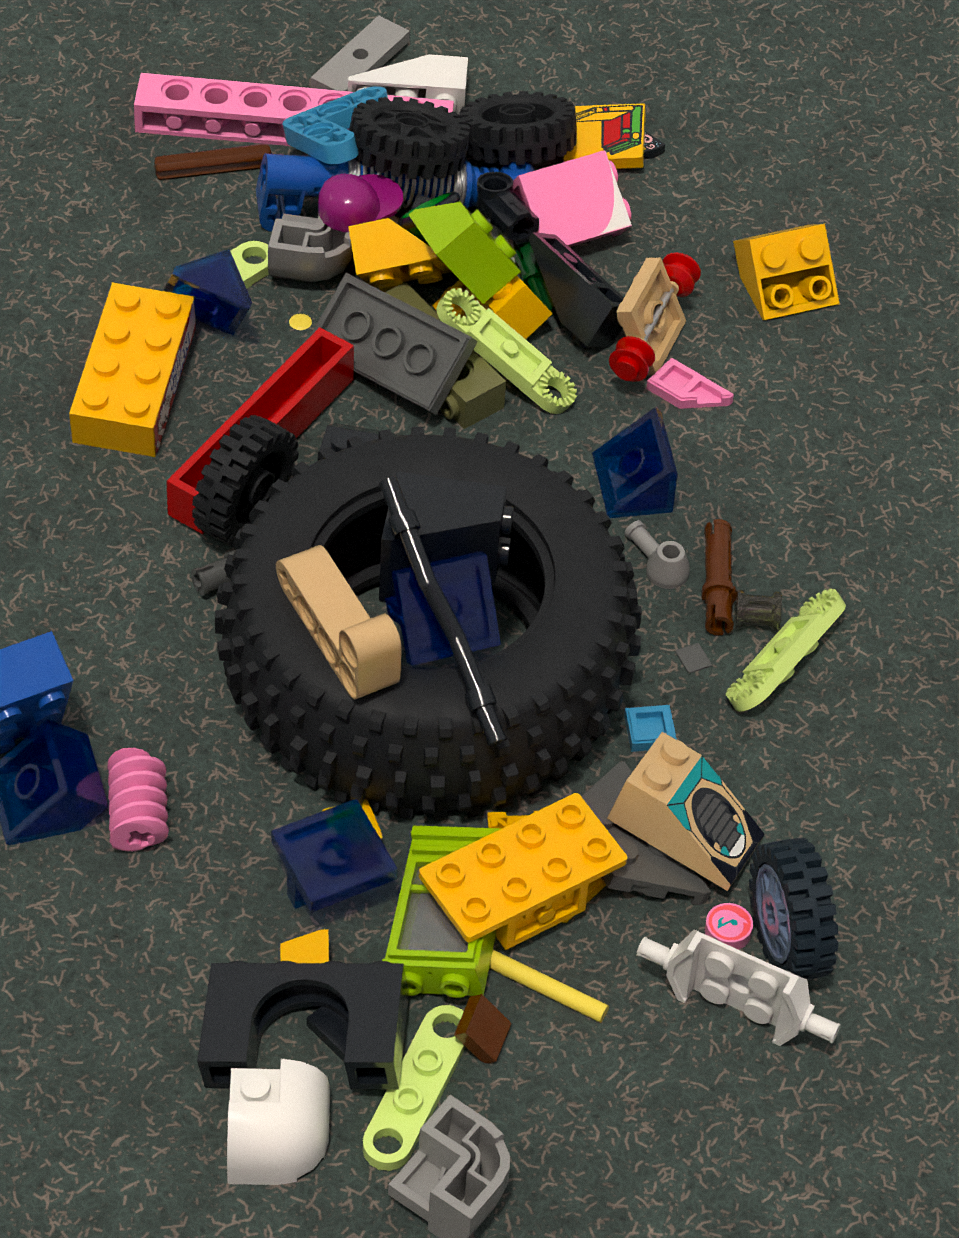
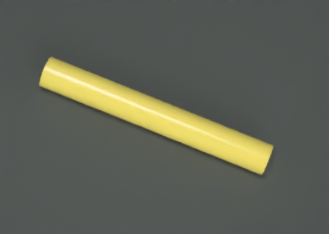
[489,949,609,1023]

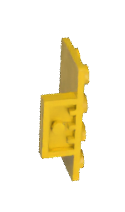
[419,793,627,950]

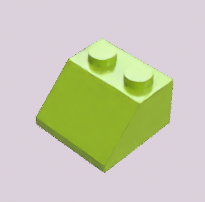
[409,202,521,304]

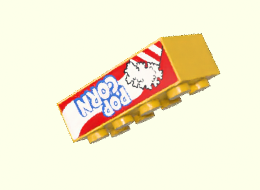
[69,283,196,457]

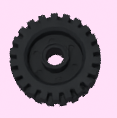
[459,91,577,165]
[349,97,470,180]
[192,415,299,547]

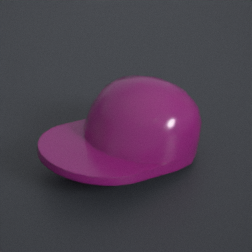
[318,174,403,232]

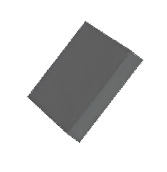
[675,643,712,674]

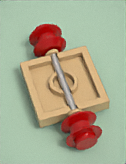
[609,252,701,382]

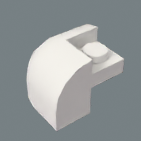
[227,1059,330,1185]

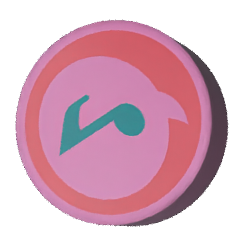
[705,903,753,950]

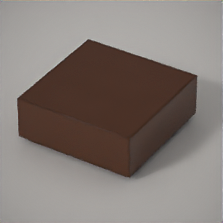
[454,994,512,1063]

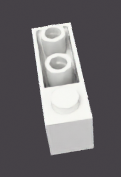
[348,54,468,114]

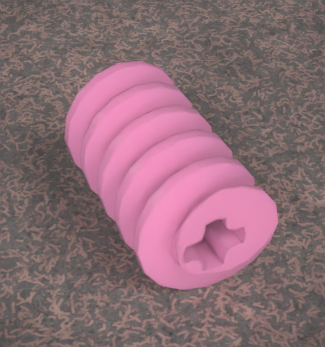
[107,748,169,852]

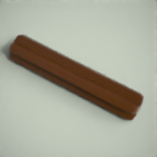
[154,144,272,180]

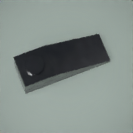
[528,232,624,349]

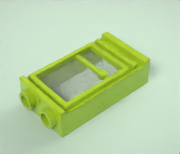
[382,825,502,998]

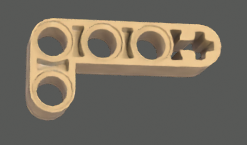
[276,545,401,700]

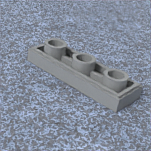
[311,15,410,91]

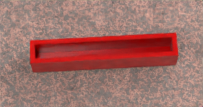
[166,327,354,534]

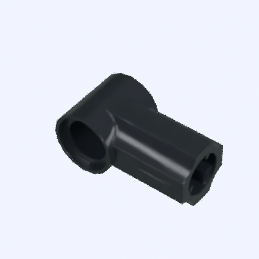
[476,172,539,245]

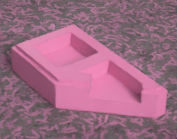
[646,358,734,409]

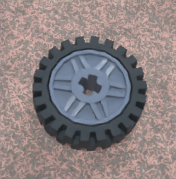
[749,838,838,980]

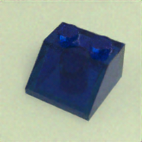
[0,719,109,845]

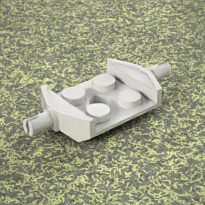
[637,929,841,1046]

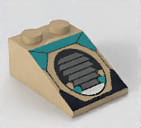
[607,732,764,891]

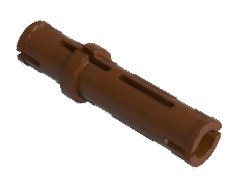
[701,519,736,635]

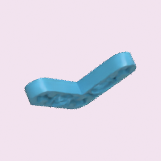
[282,86,388,164]

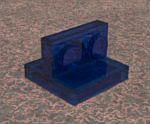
[385,551,501,665]
[271,799,398,913]

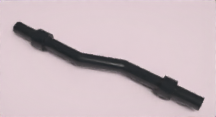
[379,476,507,746]

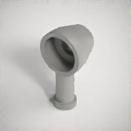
[624,520,690,589]

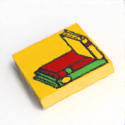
[564,103,646,169]

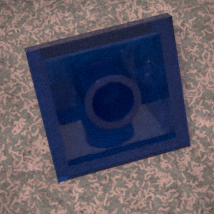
[162,249,252,335]
[592,407,678,518]

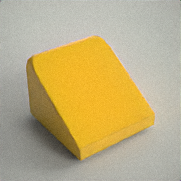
[280,929,329,963]

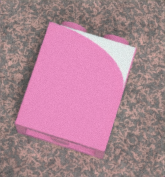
[513,150,632,247]

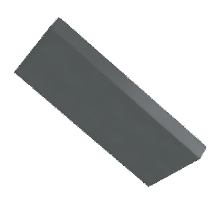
[310,273,478,415]

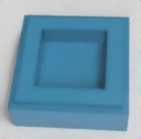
[624,705,677,752]

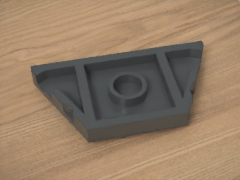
[581,761,711,905]

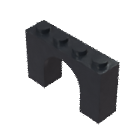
[197,961,409,1090]

